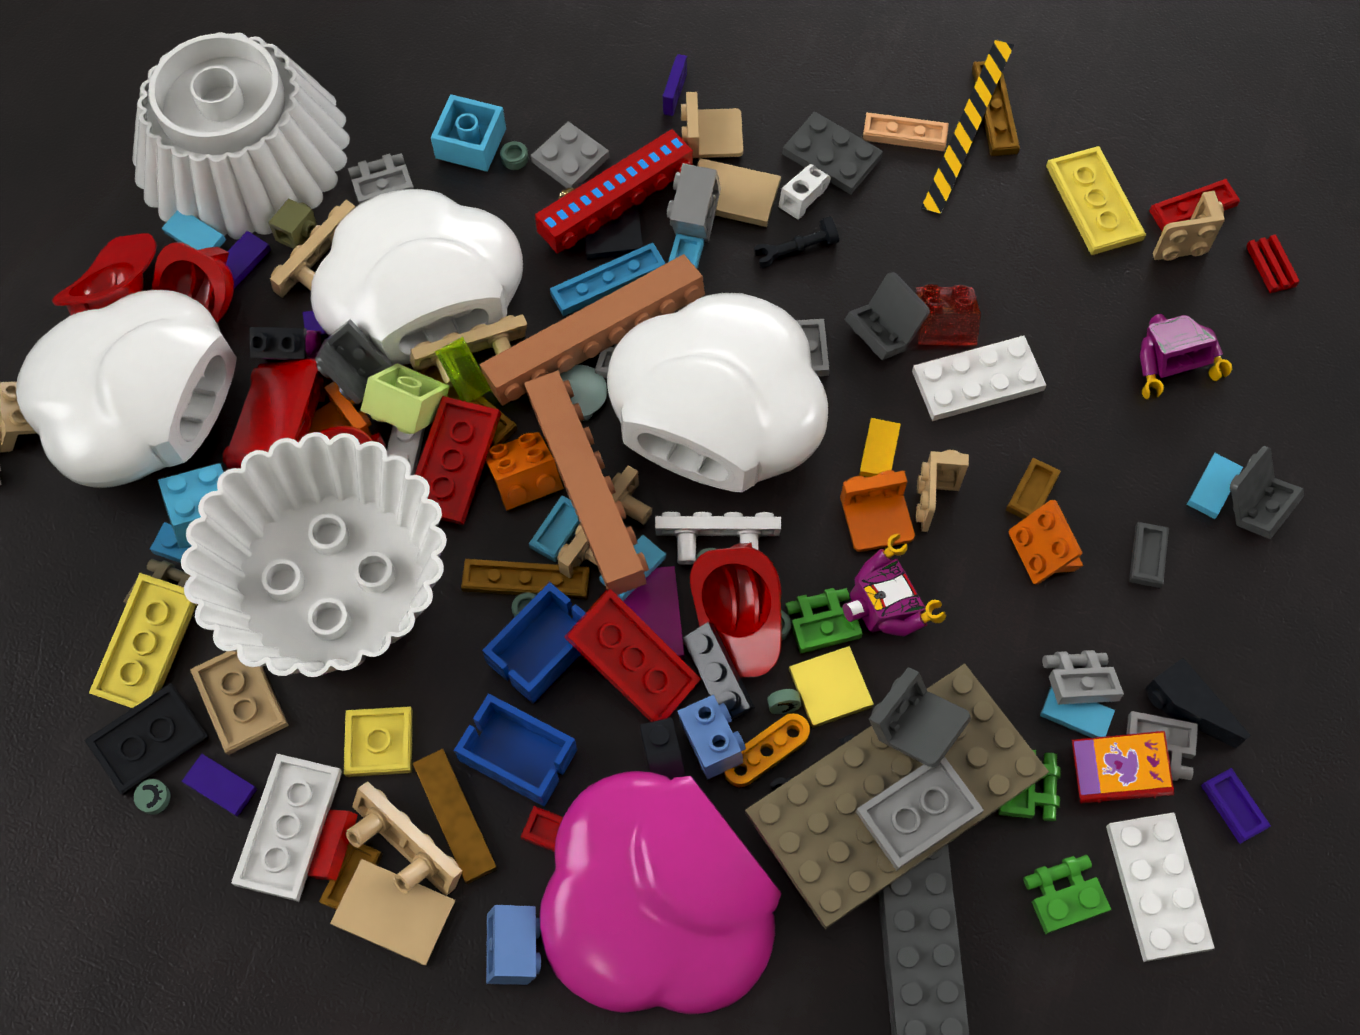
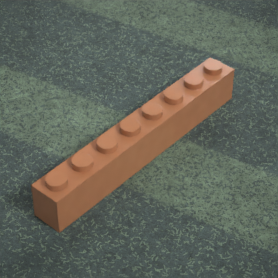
[479,254,705,406]
[524,370,649,595]

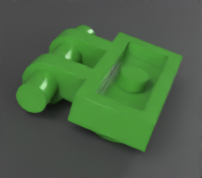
[785,588,862,654]
[998,750,1061,821]
[1023,855,1111,935]

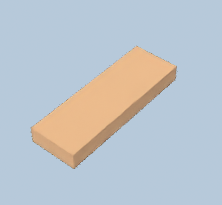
[863,112,949,151]

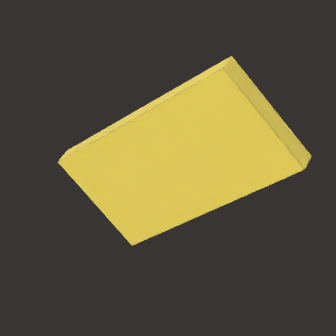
[1046,146,1146,255]
[89,573,197,708]

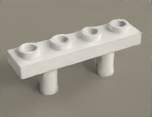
[655,512,781,565]

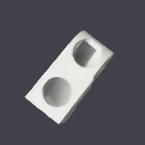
[778,164,831,220]

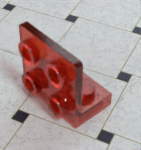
[915,284,981,345]

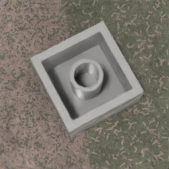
[667,163,721,242]

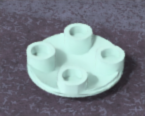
[560,365,607,421]

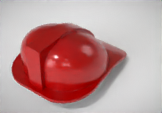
[52,233,157,315]
[152,242,234,324]
[690,542,782,677]

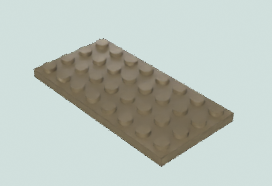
[745,664,1049,929]

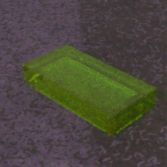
[435,336,491,403]

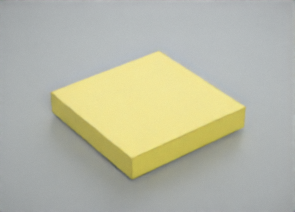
[789,646,874,728]
[344,707,413,777]

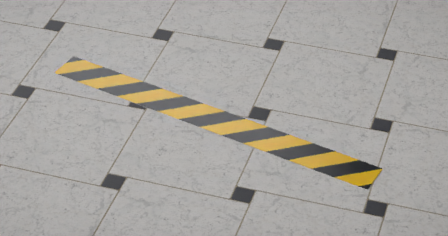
[921,40,1014,213]

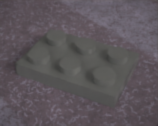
[782,111,883,195]

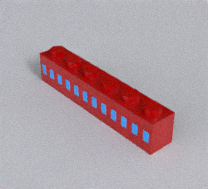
[535,129,693,254]

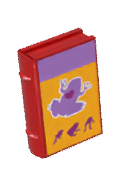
[1072,731,1174,804]

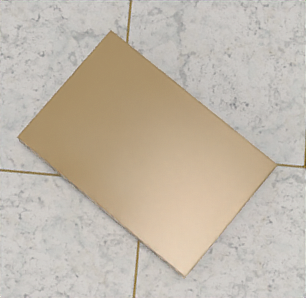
[697,158,781,227]
[190,651,289,755]
[330,859,455,966]

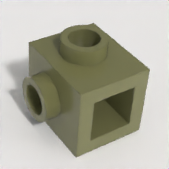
[268,198,317,249]

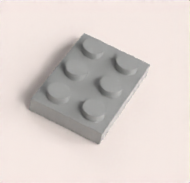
[856,756,984,871]

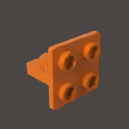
[1008,500,1083,584]

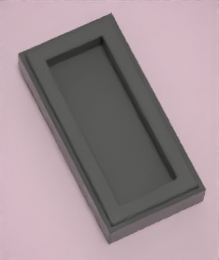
[1129,522,1169,588]

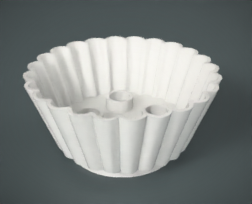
[132,32,350,240]
[181,432,447,677]

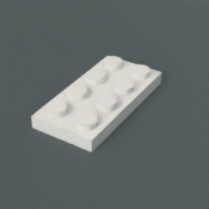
[912,336,1046,421]
[231,754,342,902]
[1106,812,1215,962]

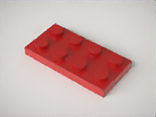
[415,396,502,525]
[564,589,701,722]

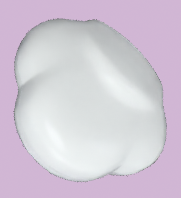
[311,189,523,365]
[16,290,237,488]
[607,293,828,492]

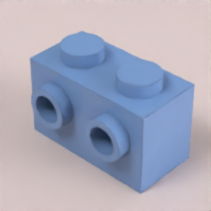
[677,694,746,780]
[486,905,541,985]

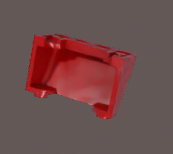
[223,358,334,470]

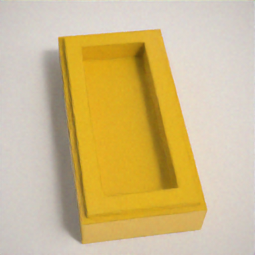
[859,418,901,477]

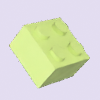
[360,363,450,434]

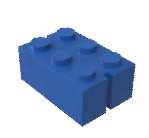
[482,582,586,704]
[454,693,578,807]

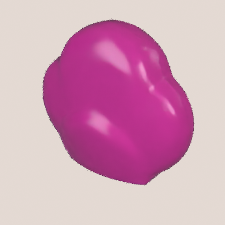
[540,771,781,1014]

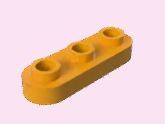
[724,713,810,787]

